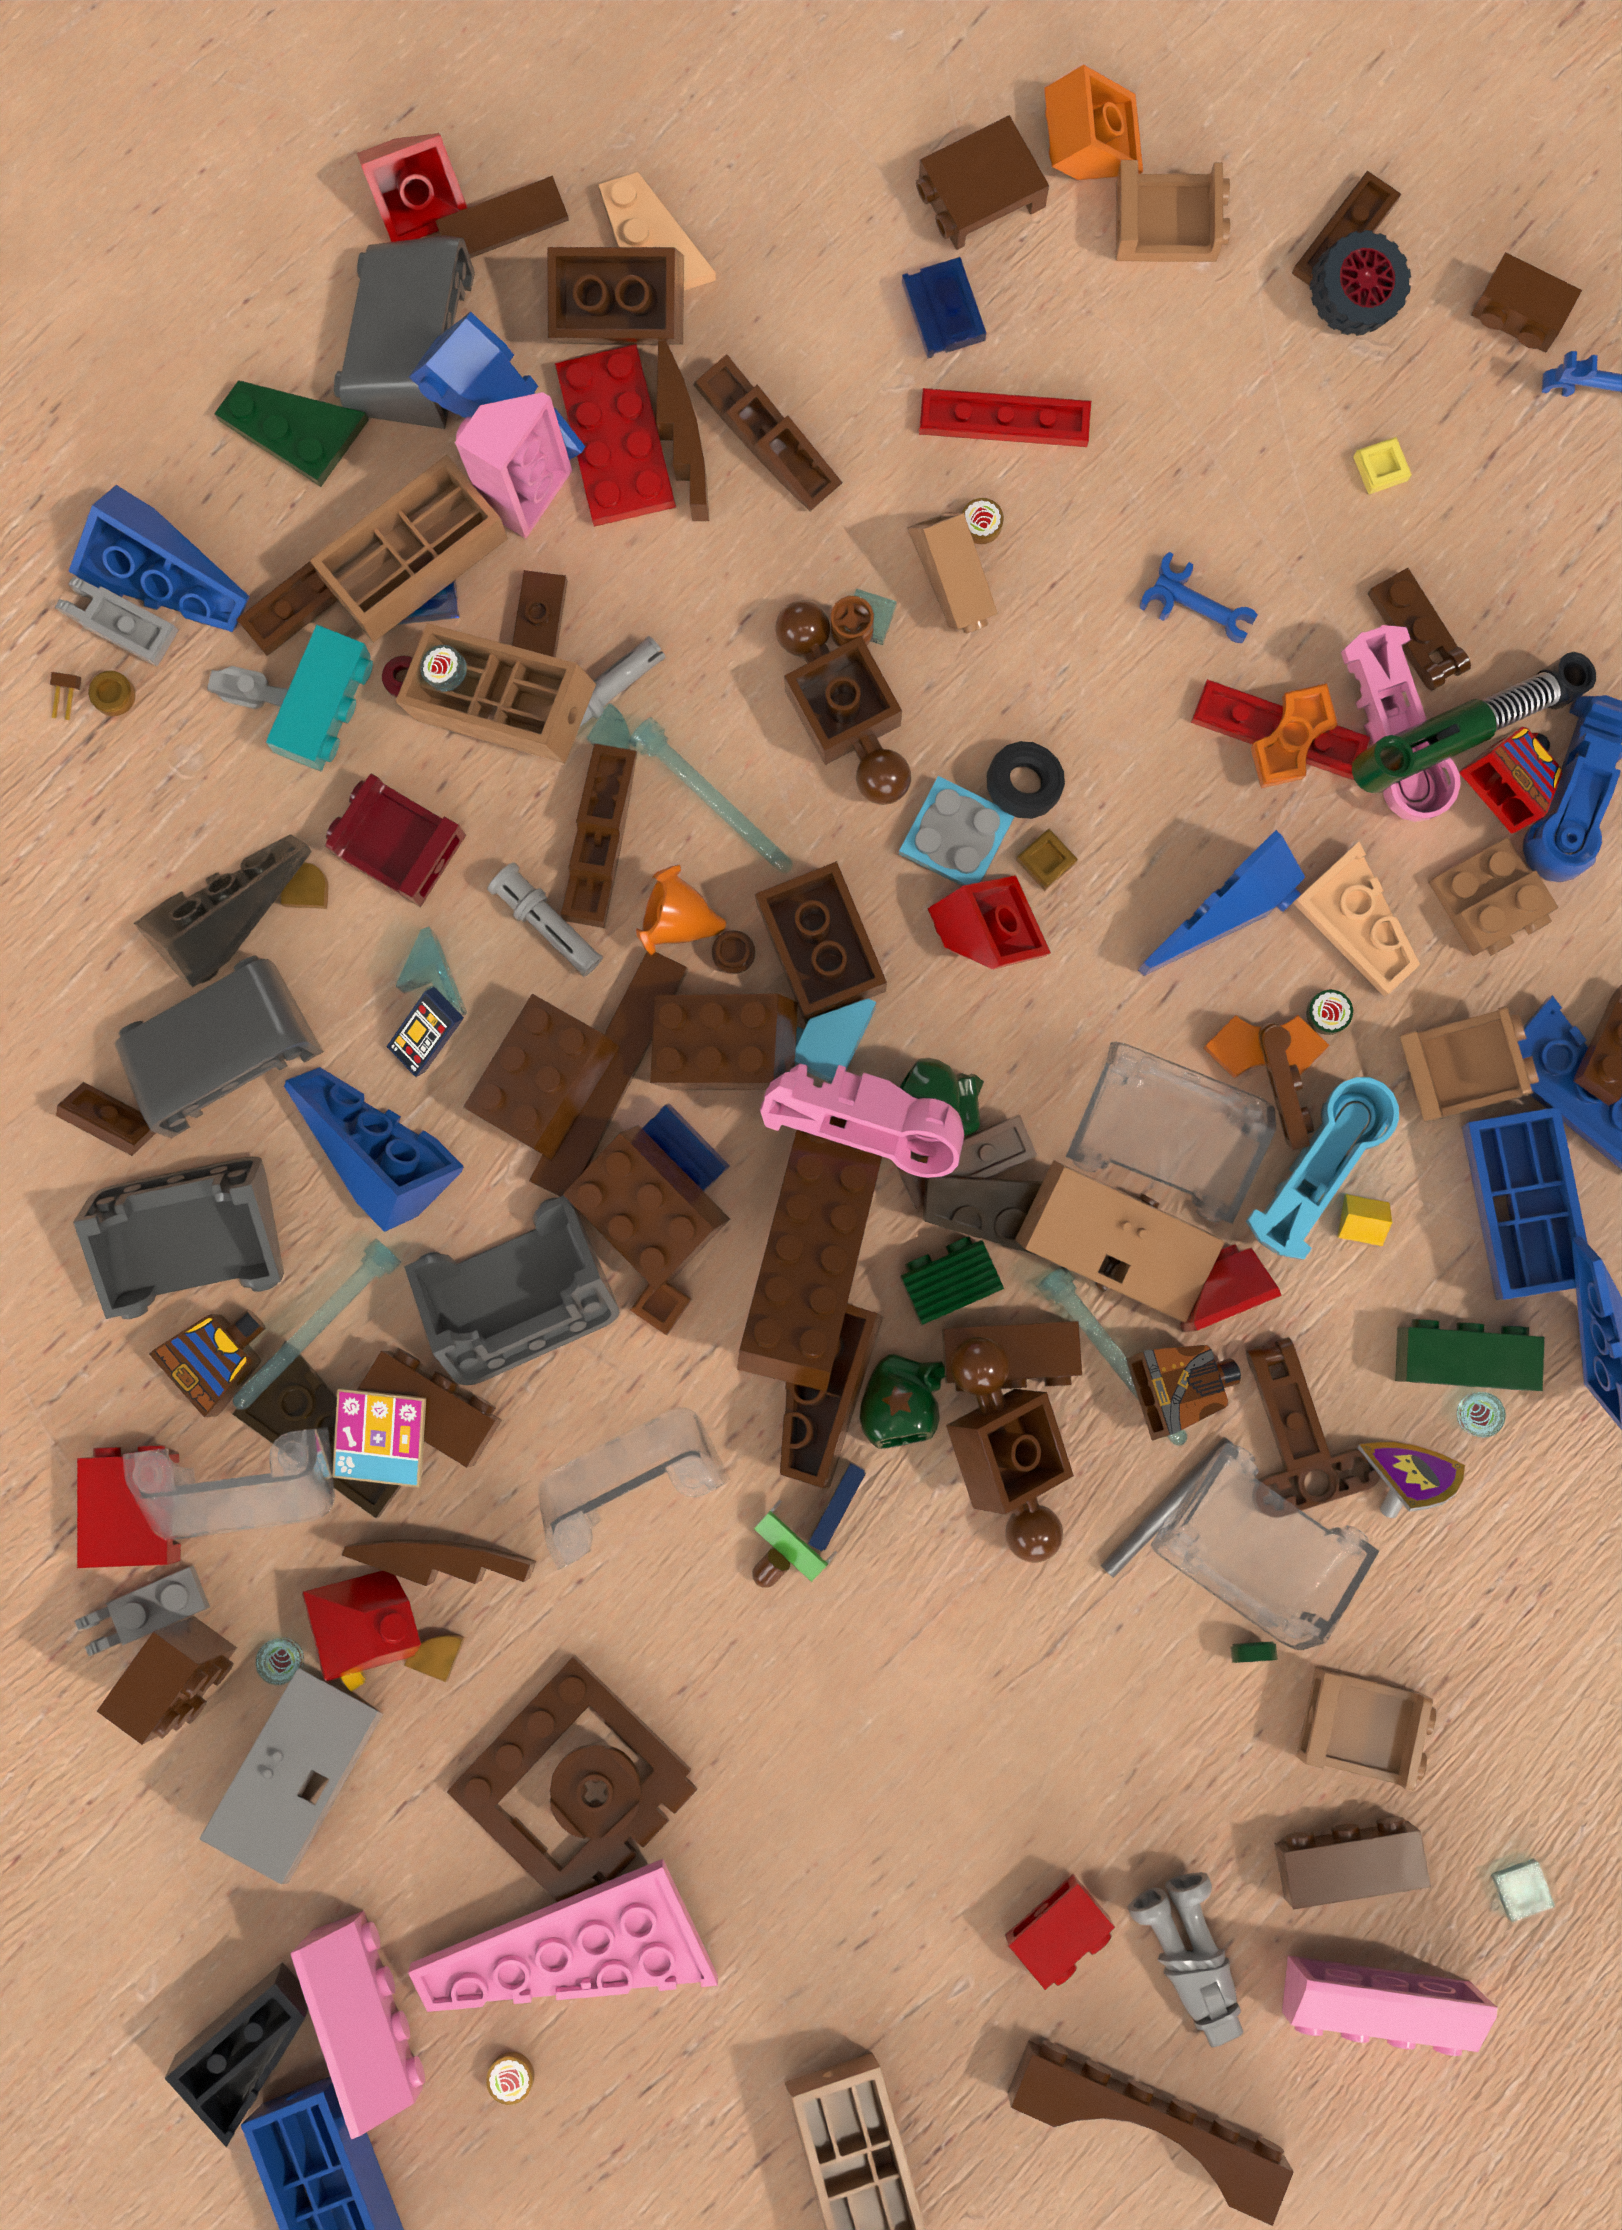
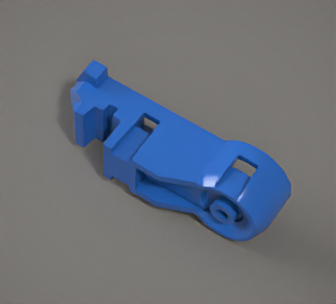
[1523,695,1622,882]

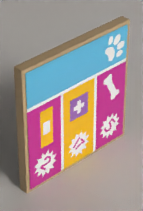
[333,1388,426,1488]

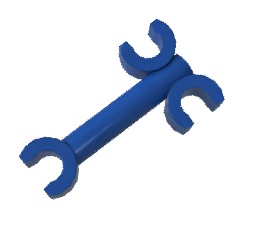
[1542,351,1622,397]
[1140,552,1258,643]

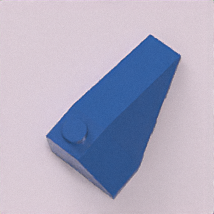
[1138,830,1305,976]

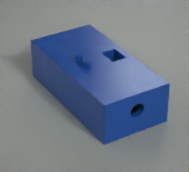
[1462,1107,1588,1300]
[241,2077,404,2230]

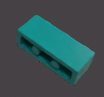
[266,624,373,772]

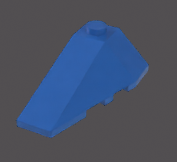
[409,312,585,460]
[68,485,250,632]
[284,1067,464,1232]
[1572,1236,1622,1431]

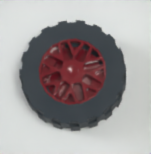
[1310,230,1411,336]

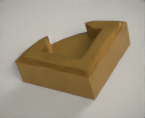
[404,1634,465,1682]

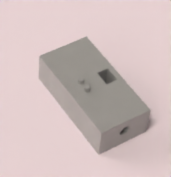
[199,1668,383,1884]

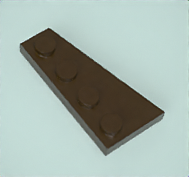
[922,1176,1045,1259]
[233,1341,401,1518]

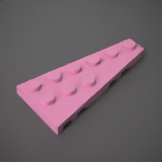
[408,1859,718,2012]

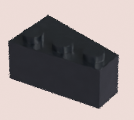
[165,1962,308,2147]

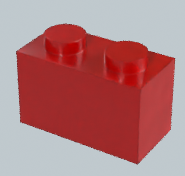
[1005,1874,1115,1990]

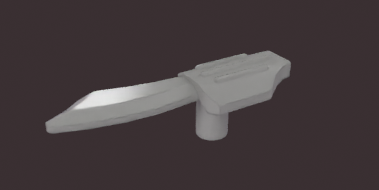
[207,666,288,709]

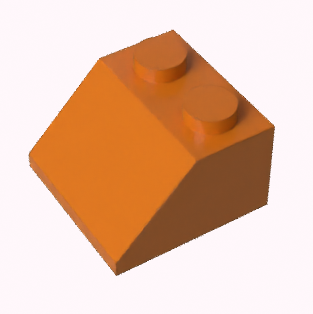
[1044,64,1143,180]

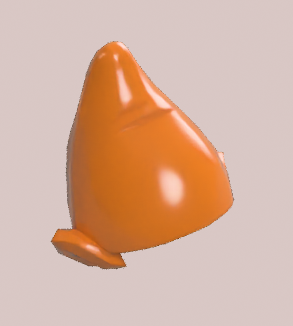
[636,865,727,955]

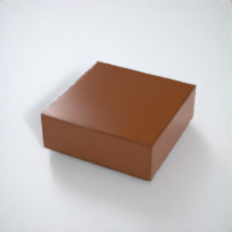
[630,1283,692,1336]

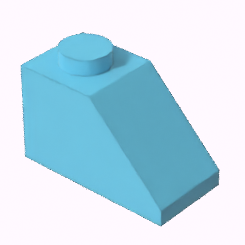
[795,998,876,1083]

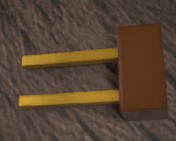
[50,672,81,720]

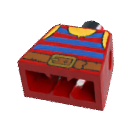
[1459,726,1563,834]

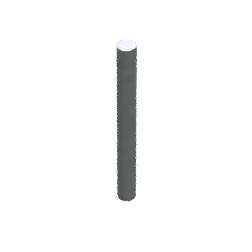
[1100,1437,1237,1578]

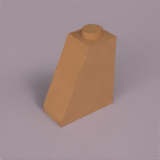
[907,512,998,633]

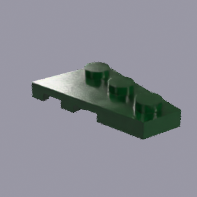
[214,380,369,487]

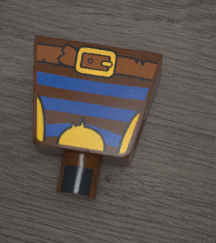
[149,1309,266,1417]

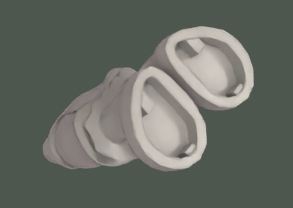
[1128,1872,1243,2047]

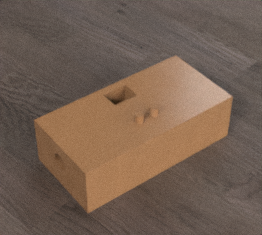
[310,454,508,643]
[396,623,596,764]
[1015,1160,1225,1323]
[785,2052,926,2230]

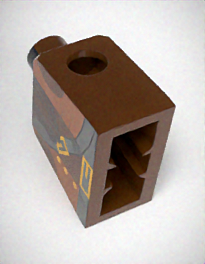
[1126,1345,1241,1441]

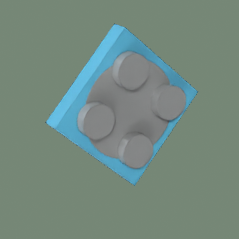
[899,776,1014,886]

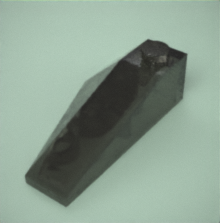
[134,834,312,987]

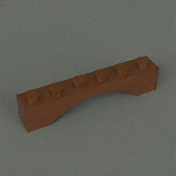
[1008,2040,1294,2226]

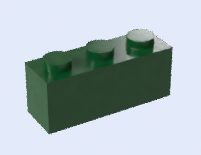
[1395,1319,1545,1391]

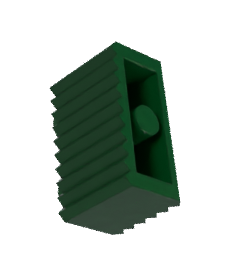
[900,1236,1004,1326]

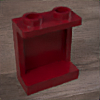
[325,773,466,907]

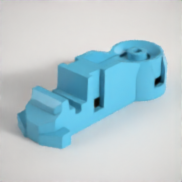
[1246,1077,1399,1260]

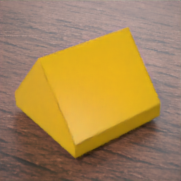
[1337,1194,1393,1246]

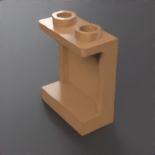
[1116,160,1230,262]
[1400,1006,1539,1122]
[1296,1667,1436,1791]

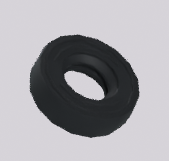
[986,741,1065,819]

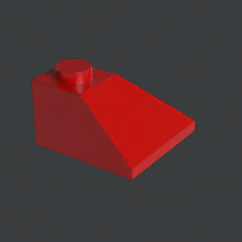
[356,133,467,242]
[927,875,1051,970]
[1180,1244,1282,1332]
[302,1570,421,1682]

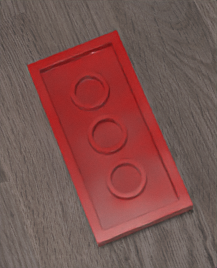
[555,344,676,527]

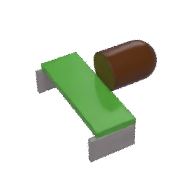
[752,1500,837,1588]

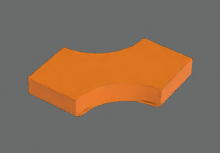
[1251,683,1338,789]
[1203,1015,1330,1078]

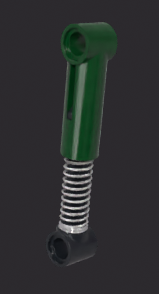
[1352,652,1596,794]

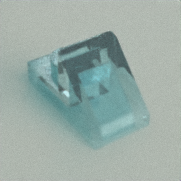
[396,927,467,1016]

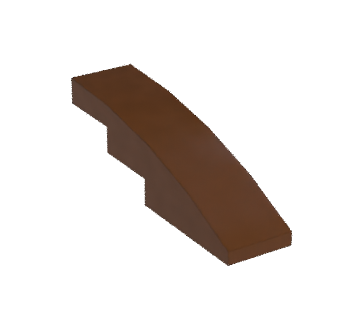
[656,341,709,521]
[693,354,843,511]
[561,743,637,928]
[342,1539,536,1586]

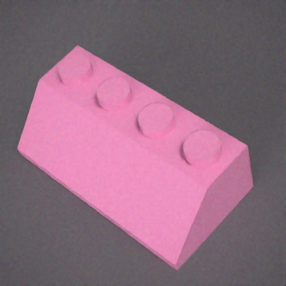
[455,392,572,539]
[290,1911,425,2139]
[1282,1955,1498,2056]

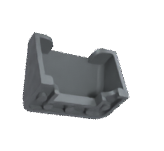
[334,235,475,429]
[115,956,324,1138]
[73,1157,284,1319]
[404,1195,620,1386]

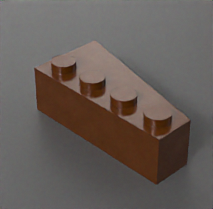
[780,1304,883,1488]

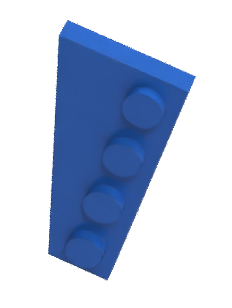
[1518,995,1622,1170]

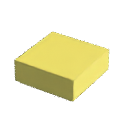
[1353,437,1412,495]

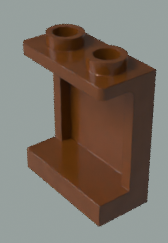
[916,115,1049,250]

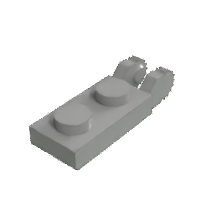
[55,576,179,666]
[75,1566,210,1656]

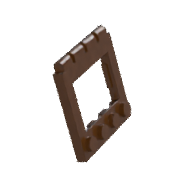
[447,1655,697,1902]

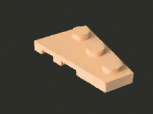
[598,172,716,290]
[1293,842,1420,997]

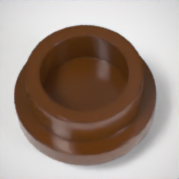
[712,930,755,974]

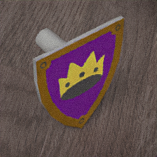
[1357,1442,1465,1518]

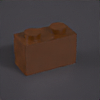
[1471,252,1582,353]

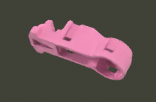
[1341,625,1460,822]
[760,1063,964,1178]

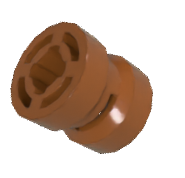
[831,596,874,647]

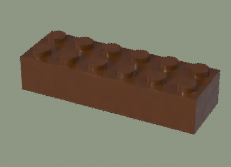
[737,1116,883,1391]

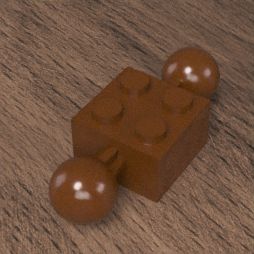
[775,600,911,805]
[946,1337,1074,1563]

